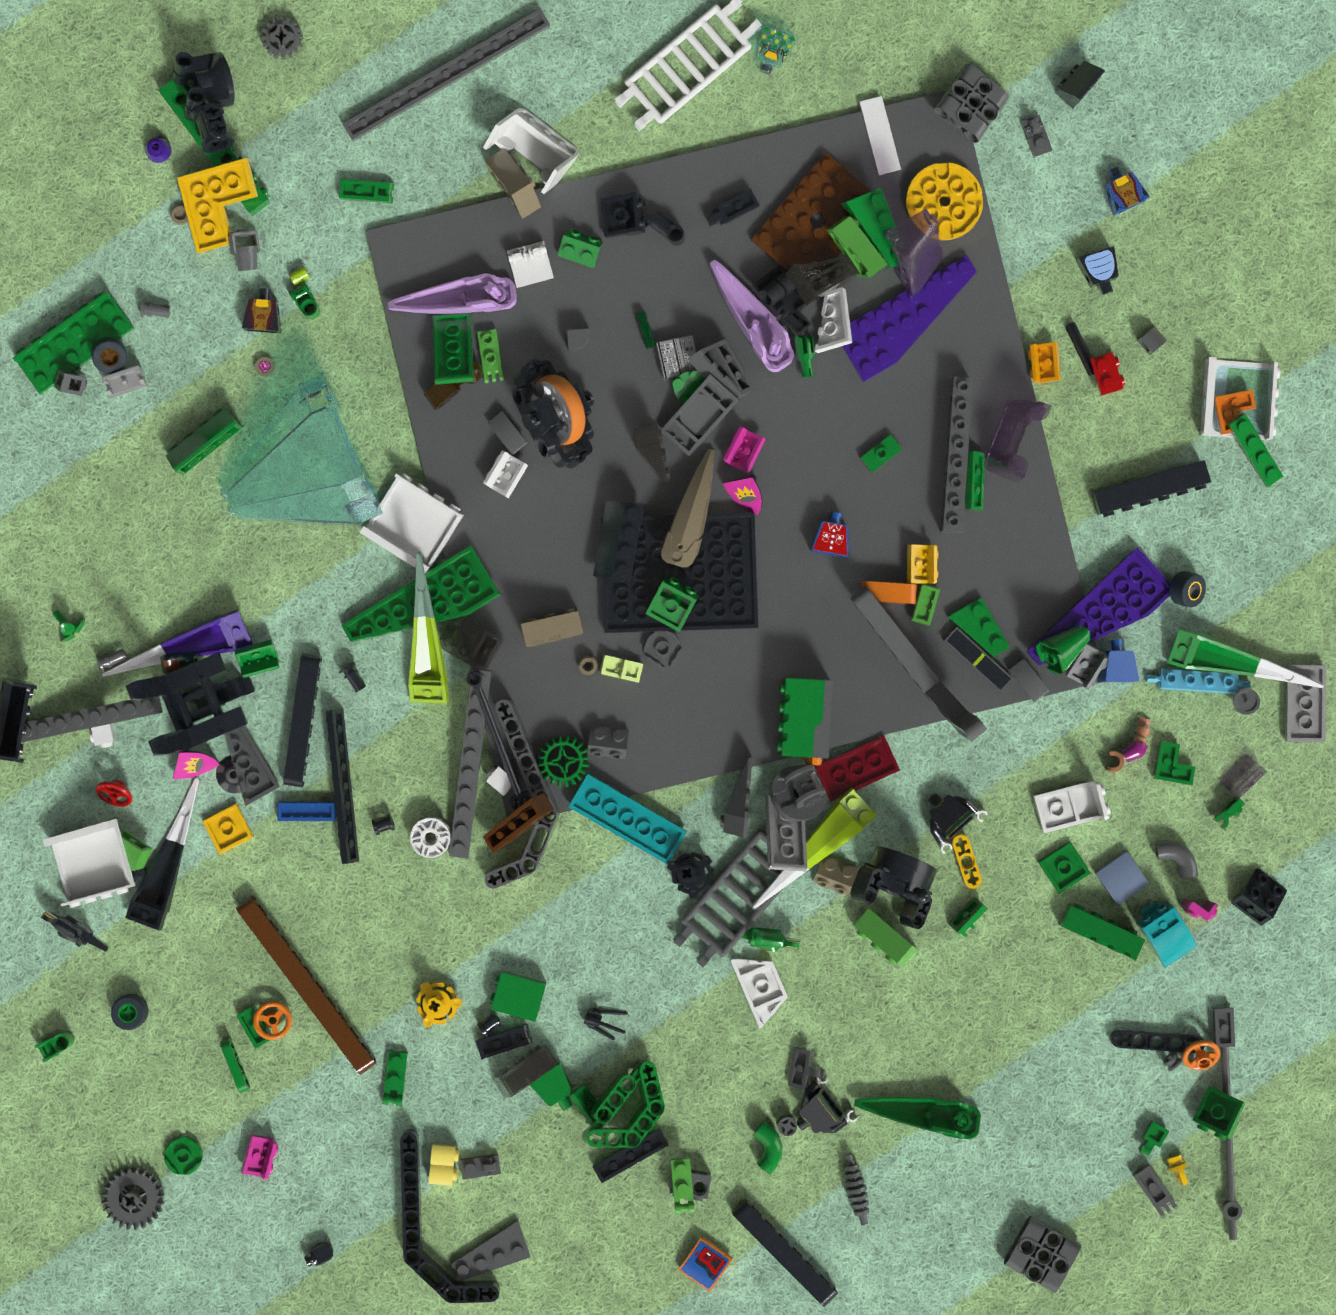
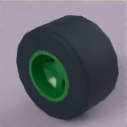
[111,994,149,1030]

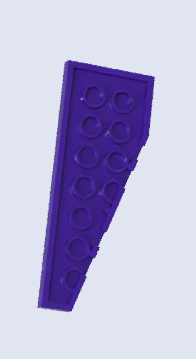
[842,255,977,382]
[1026,548,1170,665]

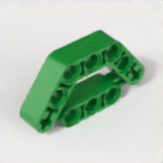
[582,1060,665,1148]

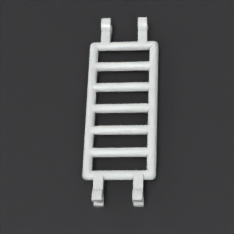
[614,0,762,131]

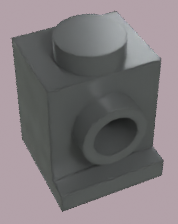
[54,368,87,396]

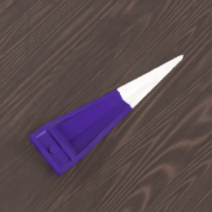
[102,609,253,676]

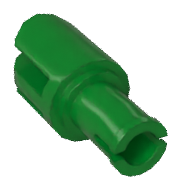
[794,334,815,378]

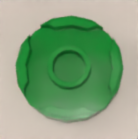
[164,1136,203,1175]

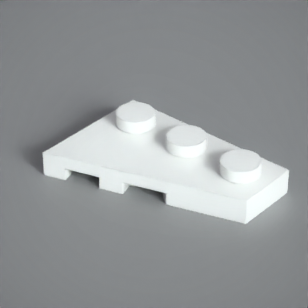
[815,287,852,353]

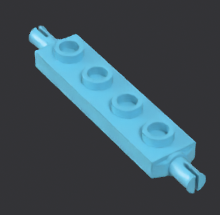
[1146,669,1251,694]

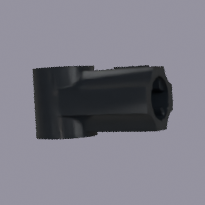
[648,211,685,246]

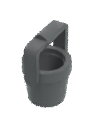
[228,229,260,271]

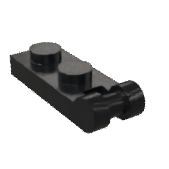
[476,1024,533,1060]

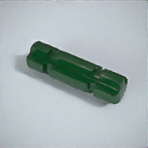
[636,311,656,349]

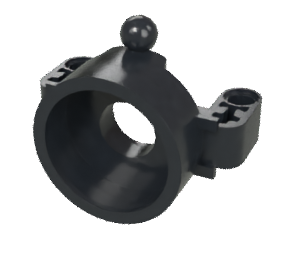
[850,846,937,929]

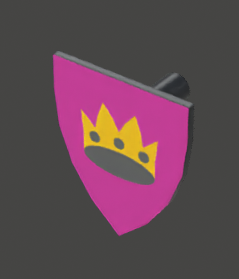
[722,474,763,516]
[172,749,220,779]

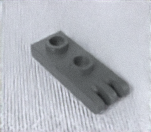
[1133,1164,1178,1219]

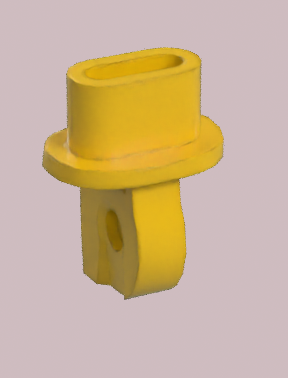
[1167,1154,1188,1186]

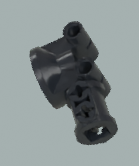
[172,52,235,153]

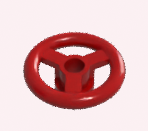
[95,780,133,807]

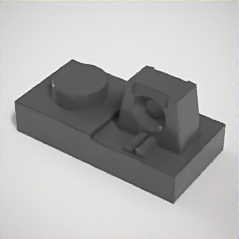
[1021,115,1053,158]
[460,1154,501,1180]

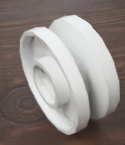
[410,817,452,858]

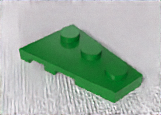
[948,597,1010,657]

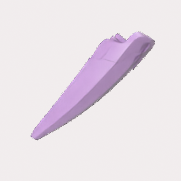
[709,260,794,372]
[388,273,517,314]

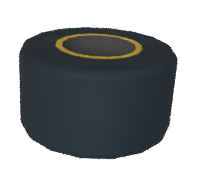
[1169,571,1206,608]

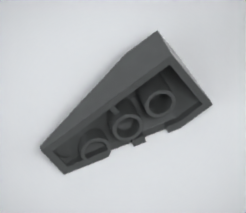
[720,755,752,838]

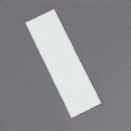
[860,96,901,175]

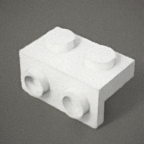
[483,450,528,498]

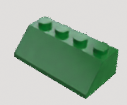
[166,408,243,475]

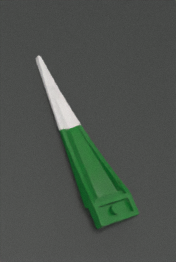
[1167,627,1324,688]

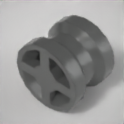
[777,1115,797,1136]

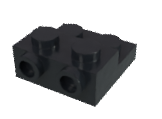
[601,192,648,238]

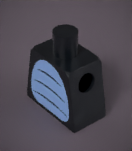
[1076,246,1119,295]

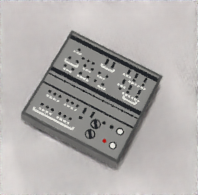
[656,334,697,381]

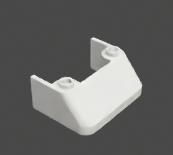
[483,108,579,194]

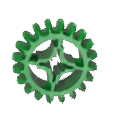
[538,735,590,787]

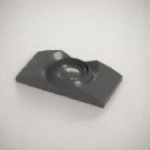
[661,374,740,456]

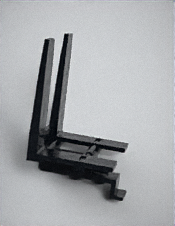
[126,652,255,756]

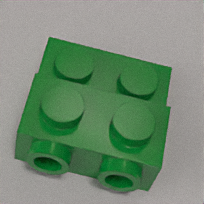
[646,577,699,632]
[1192,1086,1245,1141]

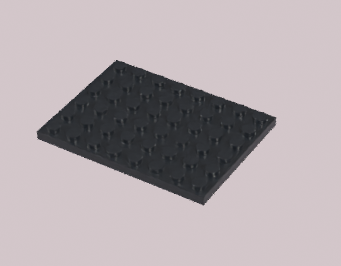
[601,513,758,633]

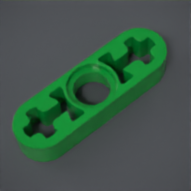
[220,1038,250,1093]

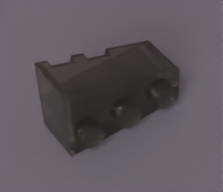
[491,1044,558,1098]

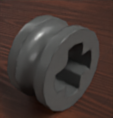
[1163,1052,1182,1071]

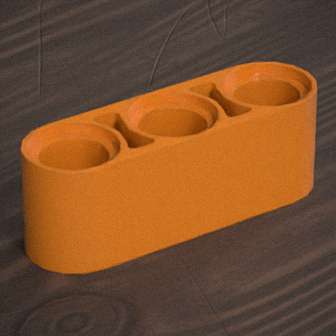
[861,581,917,604]

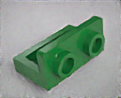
[558,229,603,268]
[234,639,280,678]

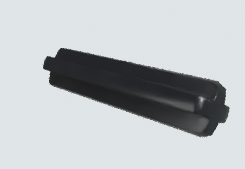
[1065,322,1094,376]

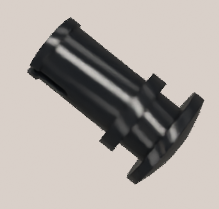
[339,662,366,692]

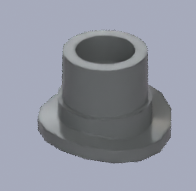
[1233,688,1260,715]

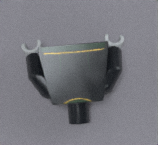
[928,793,988,854]
[796,1077,858,1133]

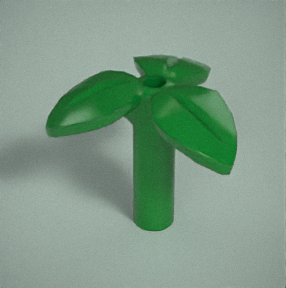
[52,610,85,642]

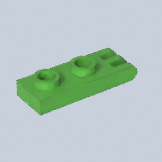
[477,329,504,383]

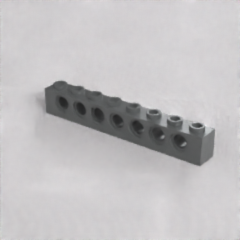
[940,376,973,533]

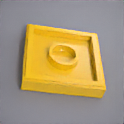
[202,803,254,855]

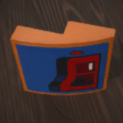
[678,1236,733,1292]

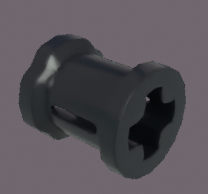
[372,814,395,835]
[477,1012,502,1037]

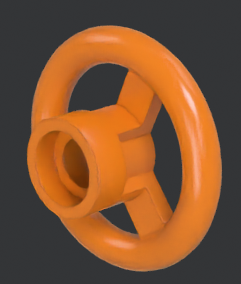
[253,1001,292,1040]
[1182,1040,1221,1070]

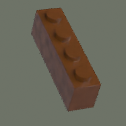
[483,793,554,853]

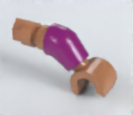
[1106,717,1151,773]

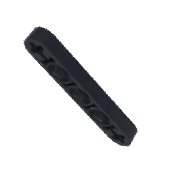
[1110,1030,1205,1053]

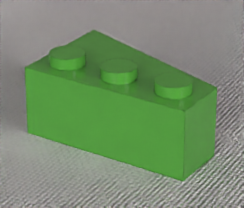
[826,216,887,278]
[854,908,918,967]

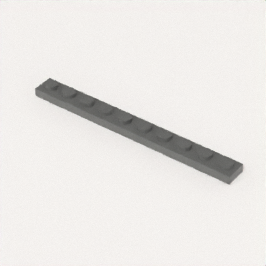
[449,668,492,859]

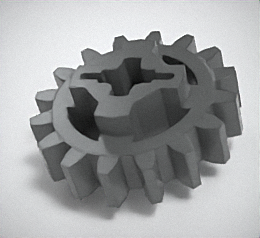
[261,16,304,60]

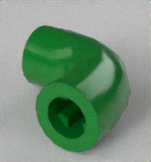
[752,1120,783,1175]

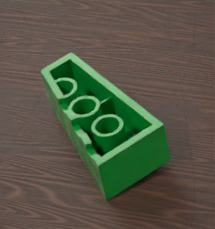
[841,188,909,269]

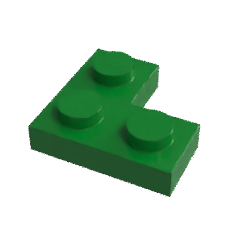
[1153,741,1196,786]

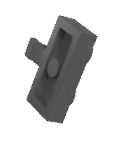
[788,1047,825,1090]

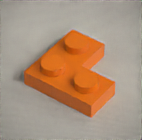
[1214,389,1256,435]

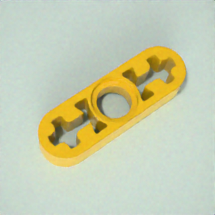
[952,834,982,889]

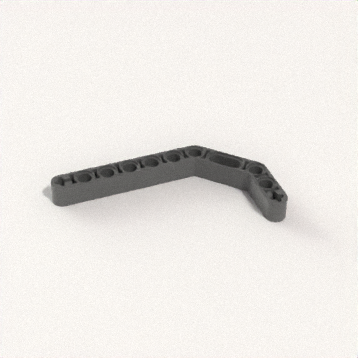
[850,587,987,742]
[485,699,560,889]

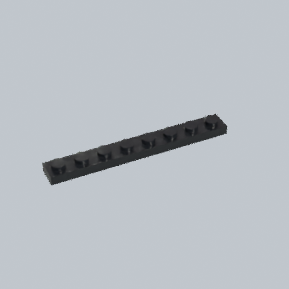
[326,709,359,864]

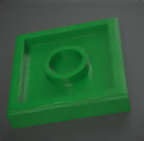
[1038,841,1091,894]

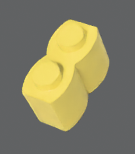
[429,1143,460,1186]

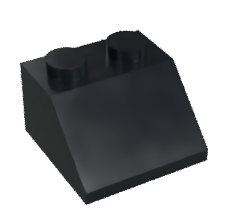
[1056,61,1105,109]

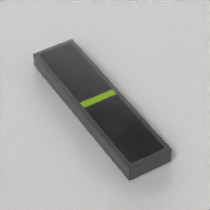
[944,627,1014,693]

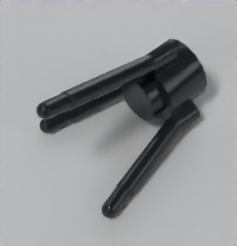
[584,1007,628,1040]

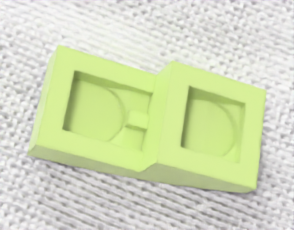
[599,655,643,683]

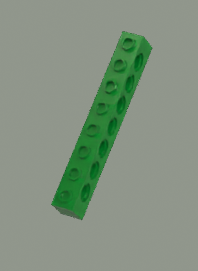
[158,80,270,216]

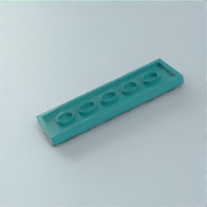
[568,773,687,865]

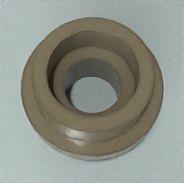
[578,656,598,675]

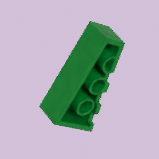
[1059,903,1145,961]

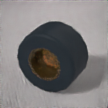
[92,337,127,374]

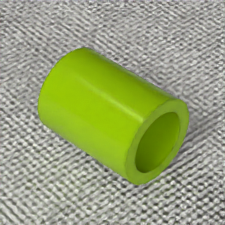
[289,266,310,286]

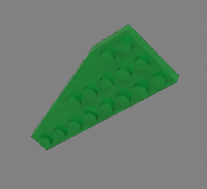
[341,545,501,643]

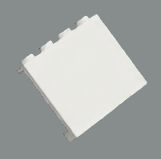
[360,473,464,573]
[43,819,135,908]

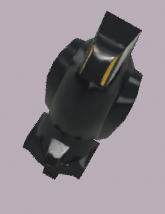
[41,910,108,952]

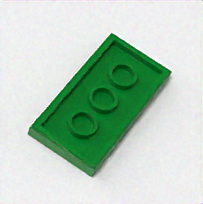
[432,313,474,385]

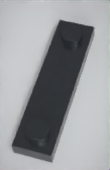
[592,1128,669,1183]

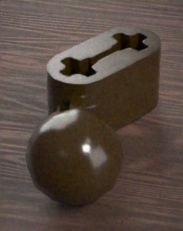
[424,360,483,410]

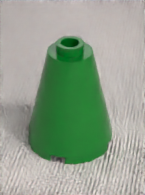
[1036,625,1090,675]

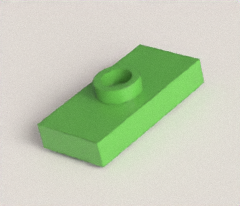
[911,584,940,626]

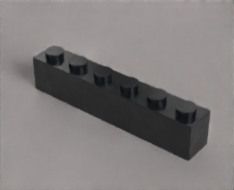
[1091,460,1211,517]

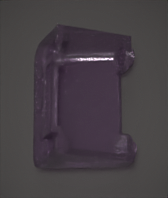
[886,209,944,296]
[985,399,1052,482]

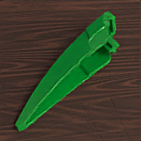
[854,1097,981,1140]

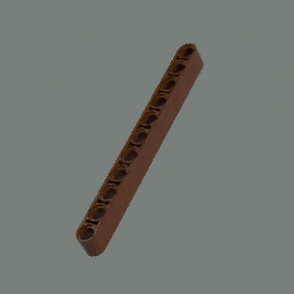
[236,896,377,1075]

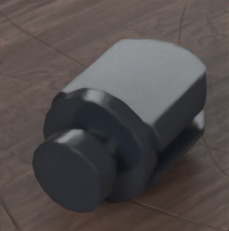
[304,1242,334,1267]

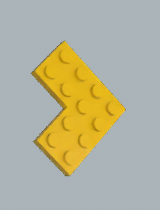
[177,158,258,253]

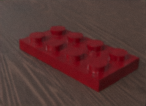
[814,735,900,802]

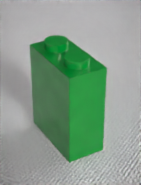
[489,970,547,1022]

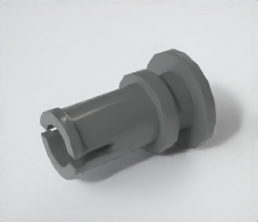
[140,298,171,318]
[96,648,128,673]

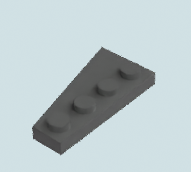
[224,726,280,806]
[451,1220,531,1282]

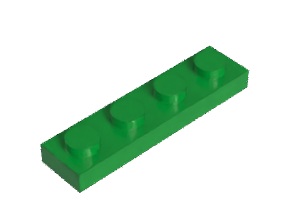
[1227,413,1284,487]

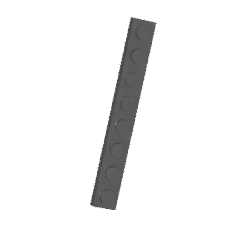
[21,697,163,743]

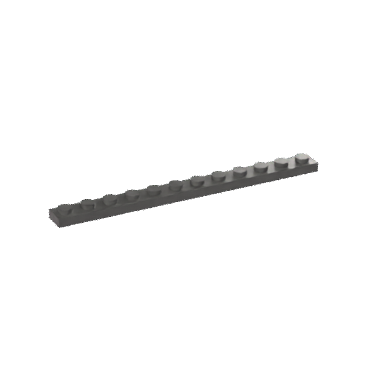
[343,8,550,142]

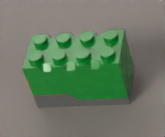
[777,678,833,765]

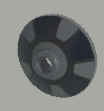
[216,756,241,794]

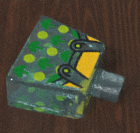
[756,24,797,75]

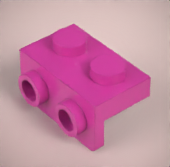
[723,426,766,474]
[1181,898,1218,921]
[241,1134,278,1180]

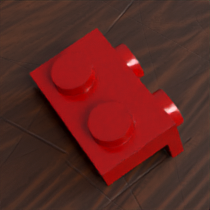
[1090,352,1125,396]

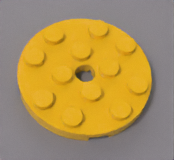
[906,163,983,240]

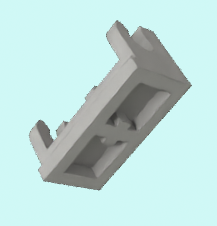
[101,365,148,398]

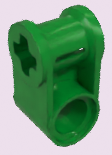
[288,281,320,320]
[35,1031,75,1063]

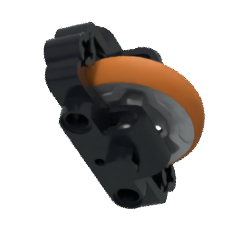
[512,359,594,469]

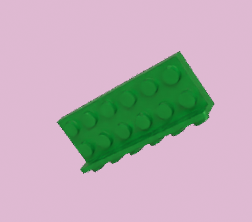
[12,292,134,395]

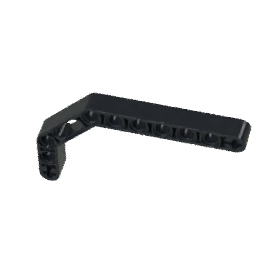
[400,1129,500,1303]

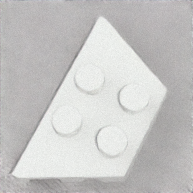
[730,959,788,1029]

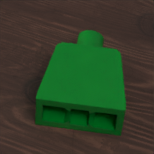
[529,1061,573,1111]

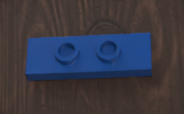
[277,802,336,821]

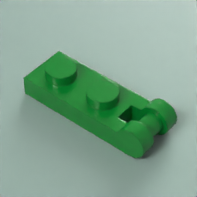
[339,179,395,204]
[382,1050,408,1106]

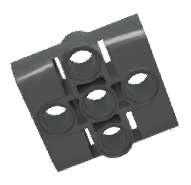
[934,64,1009,143]
[1004,1216,1081,1293]

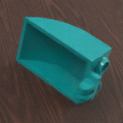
[1136,901,1197,968]

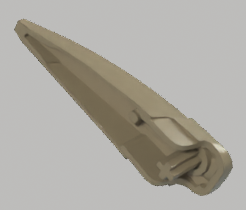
[661,449,715,568]

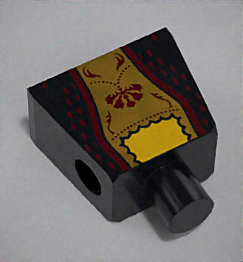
[242,288,281,334]

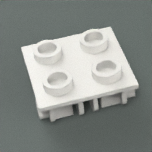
[507,241,554,288]

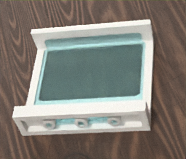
[1200,357,1280,440]

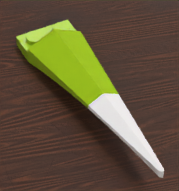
[752,787,877,909]

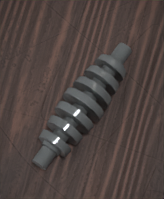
[843,1153,870,1225]

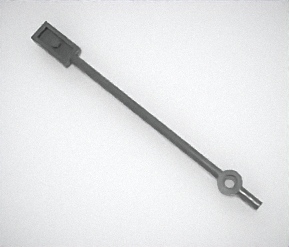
[1213,1007,1242,1240]

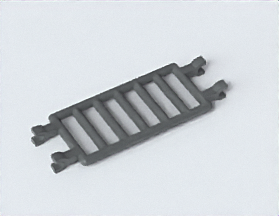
[674,830,784,967]

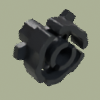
[667,852,714,899]

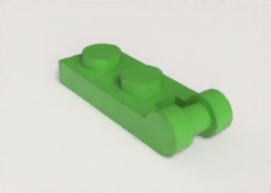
[671,1157,695,1214]

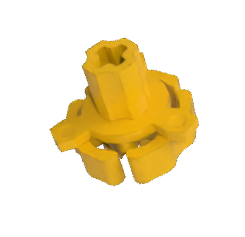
[416,981,462,1028]

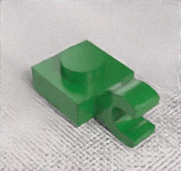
[1213,798,1245,829]
[1139,1120,1169,1156]

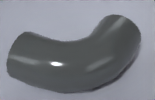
[1155,840,1198,878]

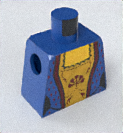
[1105,166,1150,216]

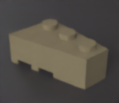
[485,149,541,219]
[521,608,584,647]

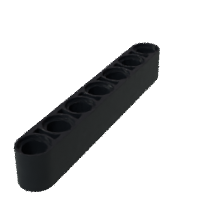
[283,654,322,788]
[731,1199,838,1307]

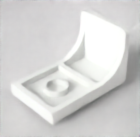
[1033,780,1110,833]

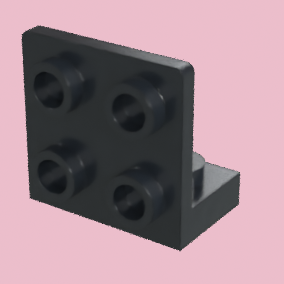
[1231,868,1287,926]

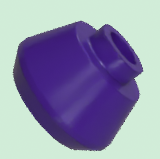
[145,137,172,163]

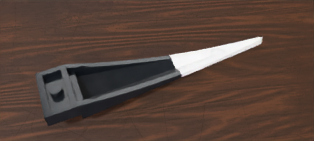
[125,778,199,931]

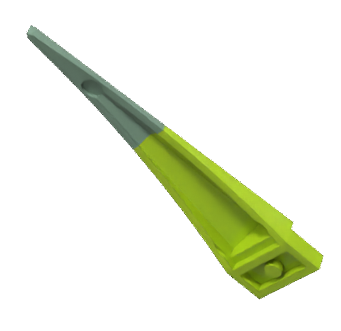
[408,552,449,704]

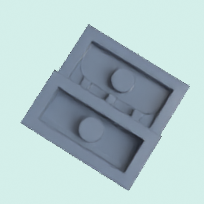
[1094,850,1149,906]

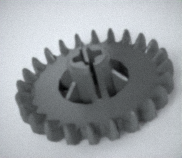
[101,1167,165,1231]

